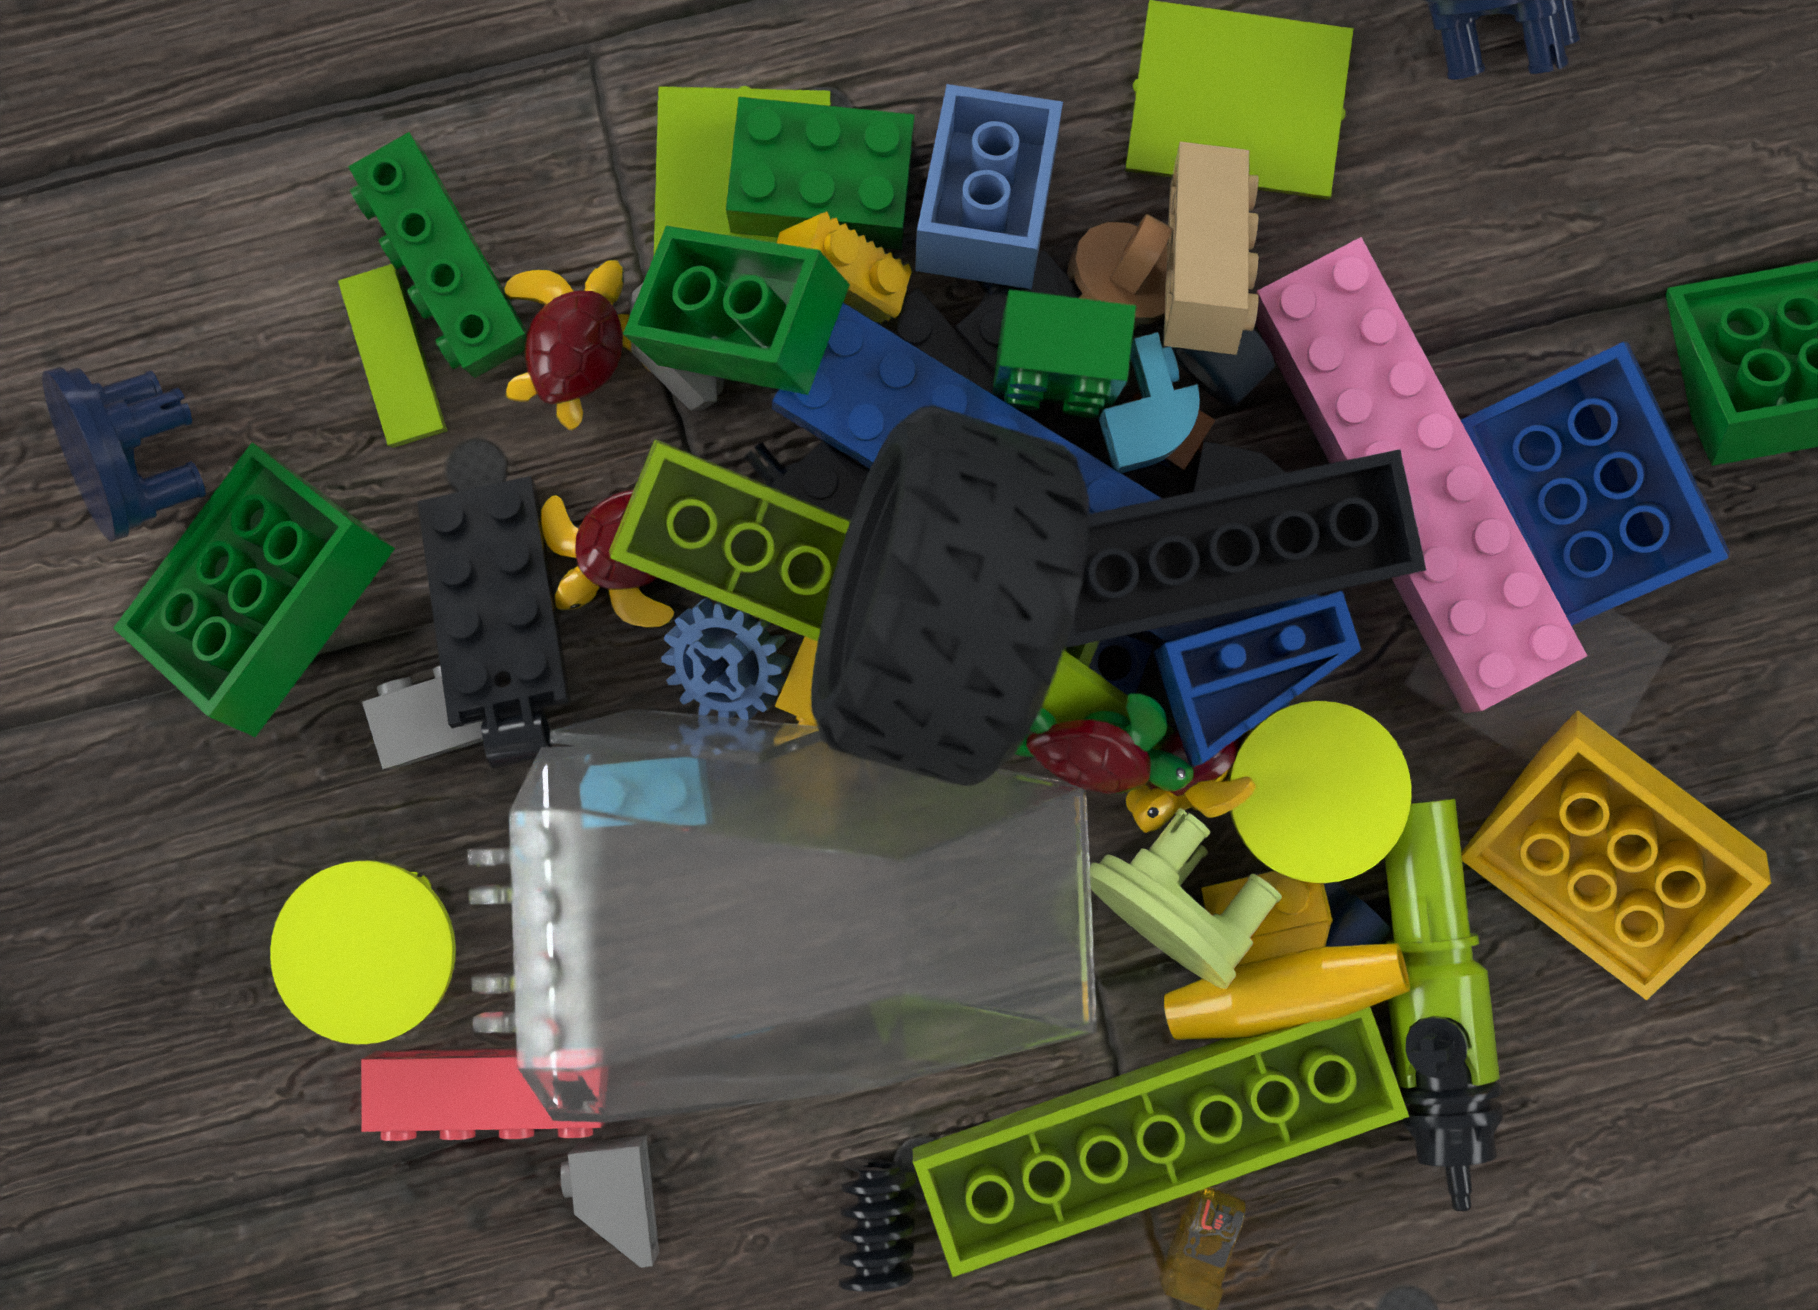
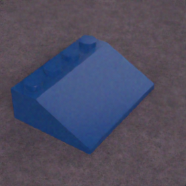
[1461,342,1730,626]

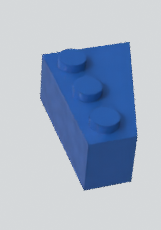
[1154,591,1361,767]

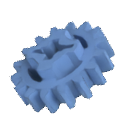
[661,597,791,724]

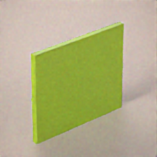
[1125,0,1354,200]
[654,86,831,254]

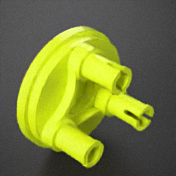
[1228,701,1412,883]
[270,860,456,1044]

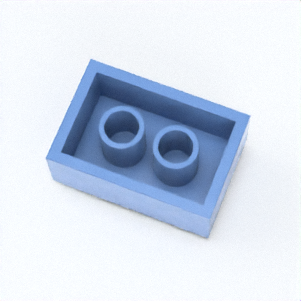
[915,84,1063,289]

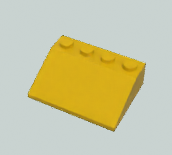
[1461,710,1771,1000]

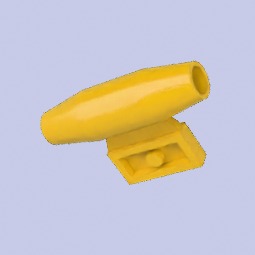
[1164,871,1410,1040]

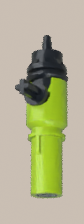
[1385,799,1503,1211]

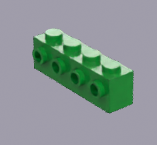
[348,132,527,378]

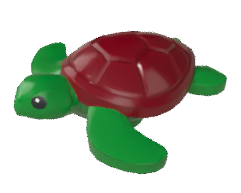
[1015,694,1194,794]

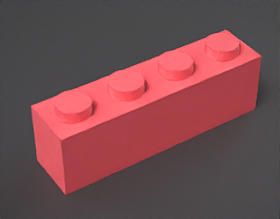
[361,1047,609,1141]

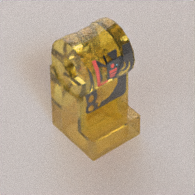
[1159,1187,1246,1310]

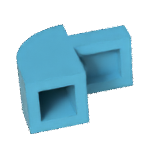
[1099,332,1200,473]

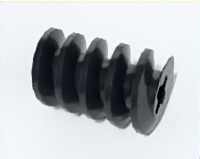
[839,1159,916,1292]

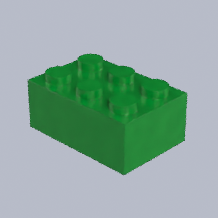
[726,97,915,250]
[623,225,850,395]
[992,290,1136,418]

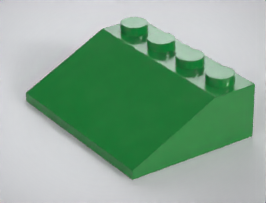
[1666,261,1818,466]
[113,442,395,737]

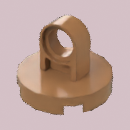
[1067,214,1173,331]

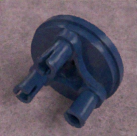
[1424,0,1580,80]
[42,367,206,542]

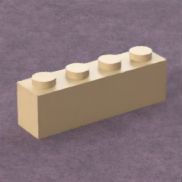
[1164,142,1258,355]

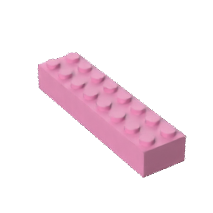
[1255,237,1587,714]

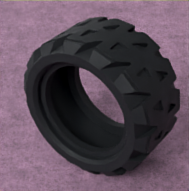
[811,405,1089,787]

